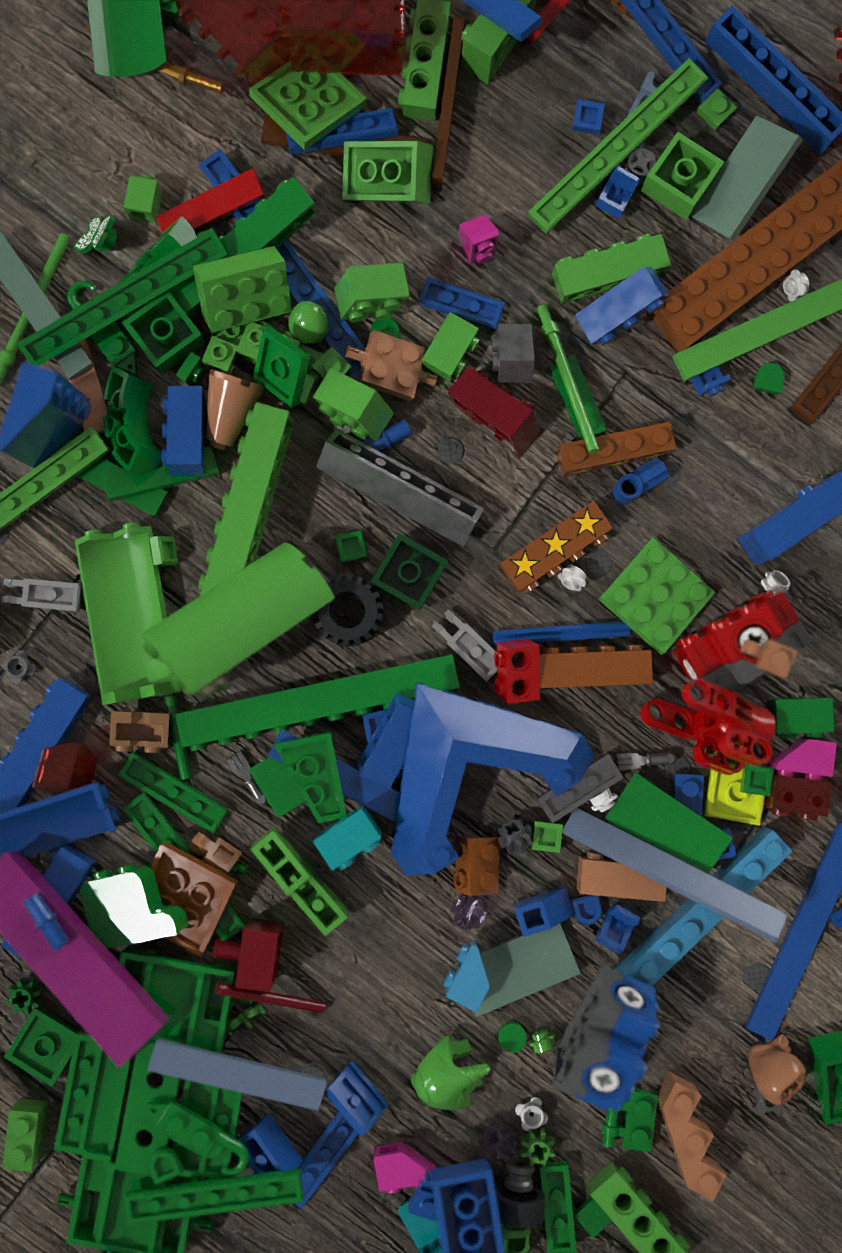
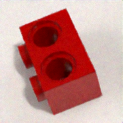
[494,639,540,704]

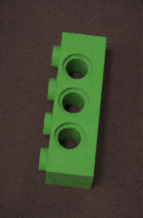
[398,0,451,121]
[586,1161,690,1253]

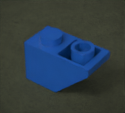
[512,886,575,937]

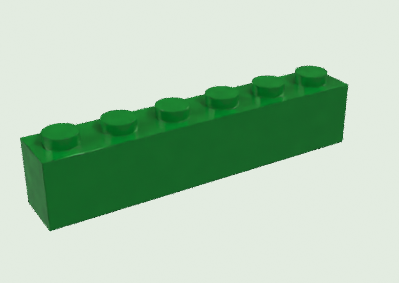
[168,176,320,319]

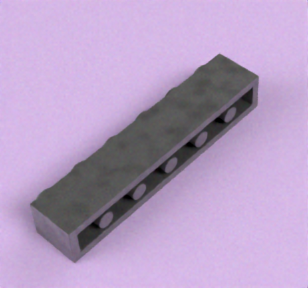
[316,428,484,547]

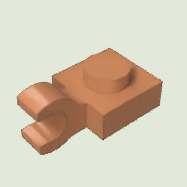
[740,640,798,679]
[188,832,242,875]

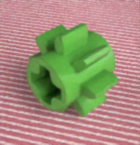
[520,1127,555,1166]

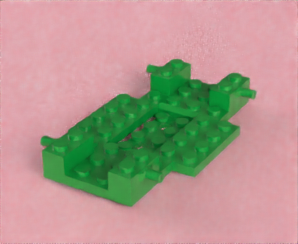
[54,945,253,1253]

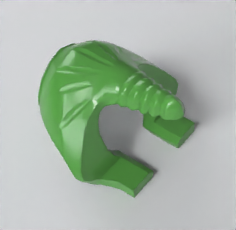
[411,1036,491,1110]

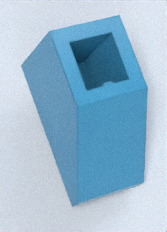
[443,939,490,1013]

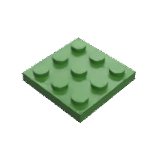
[249,46,367,150]
[598,537,716,655]

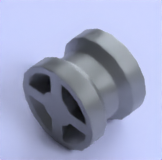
[625,148,656,184]
[505,1158,535,1193]

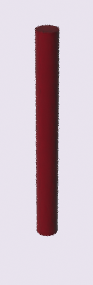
[215,982,326,1013]

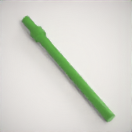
[0,233,71,386]
[537,304,600,454]

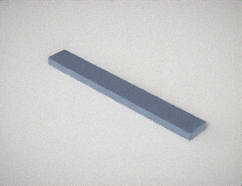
[562,808,788,943]

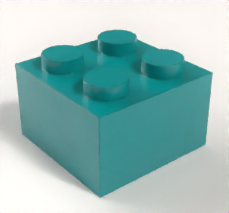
[313,805,382,871]

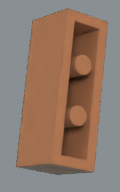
[576,852,667,902]

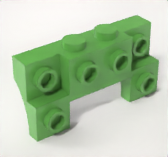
[202,321,324,406]

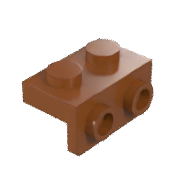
[454,836,500,896]

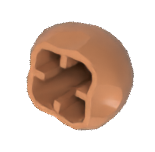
[748,1034,806,1106]

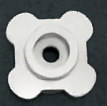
[782,269,809,302]
[558,565,587,591]
[761,570,790,593]
[590,788,618,812]
[515,1097,548,1131]

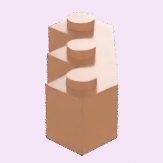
[657,1071,727,1201]

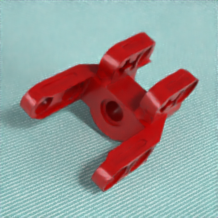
[640,679,775,775]

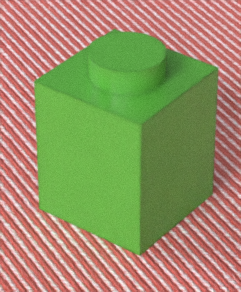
[123,175,163,223]

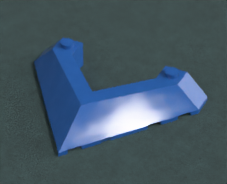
[391,682,595,876]

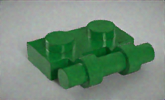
[601,1088,658,1152]

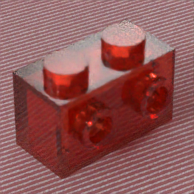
[764,774,832,821]

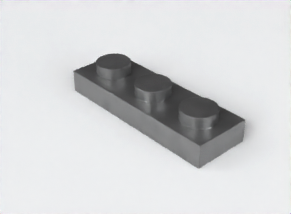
[536,754,623,823]

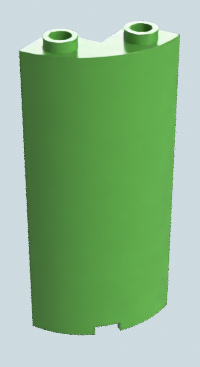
[75,522,180,705]
[141,542,335,695]

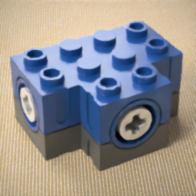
[552,965,659,1112]

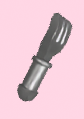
[226,750,268,806]
[616,752,677,771]

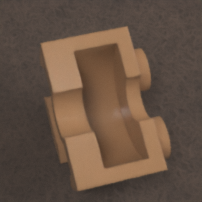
[109,711,169,753]

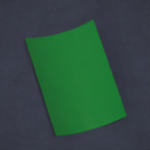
[87,0,166,77]

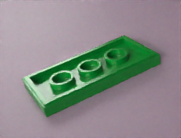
[604,772,733,874]

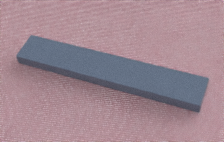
[148,1038,327,1111]

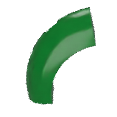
[117,216,196,317]
[103,366,162,474]

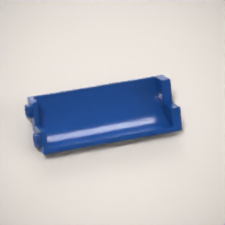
[0,782,121,858]

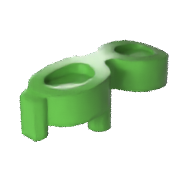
[226,1004,266,1036]

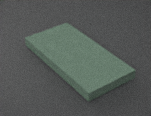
[690,115,802,242]
[454,923,581,1017]

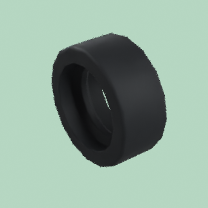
[494,1183,545,1228]

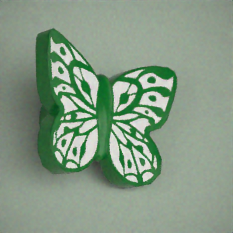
[73,215,117,254]

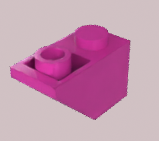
[458,214,499,264]
[768,738,837,781]
[374,1142,435,1193]

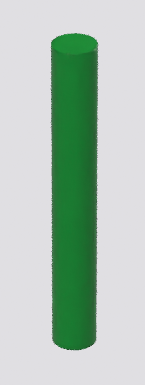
[165,695,192,780]

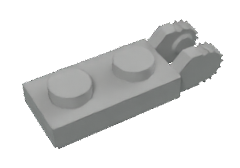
[2,578,83,612]
[432,610,498,682]

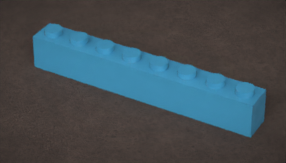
[614,826,793,986]

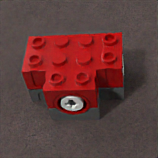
[672,590,812,698]

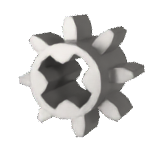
[498,819,533,855]

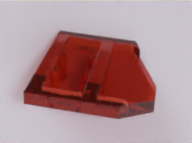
[32,742,98,794]

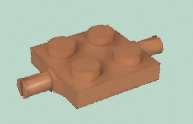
[345,330,437,401]

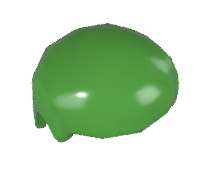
[288,301,329,344]

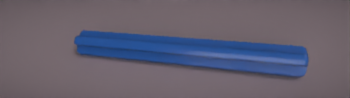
[493,621,631,646]

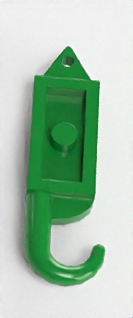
[67,281,138,375]
[146,1099,249,1176]

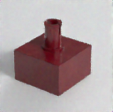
[213,918,284,992]

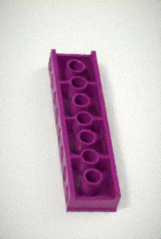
[0,850,170,1068]

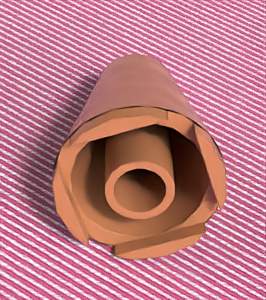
[205,369,265,450]

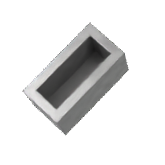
[492,324,534,383]

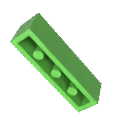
[552,234,671,305]

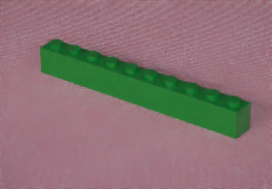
[175,654,460,751]

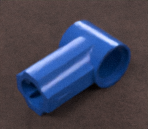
[612,457,669,504]

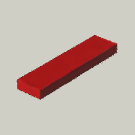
[156,168,266,233]

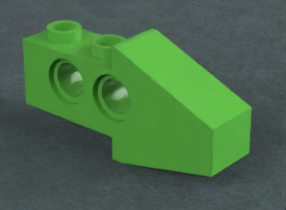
[251,826,348,937]

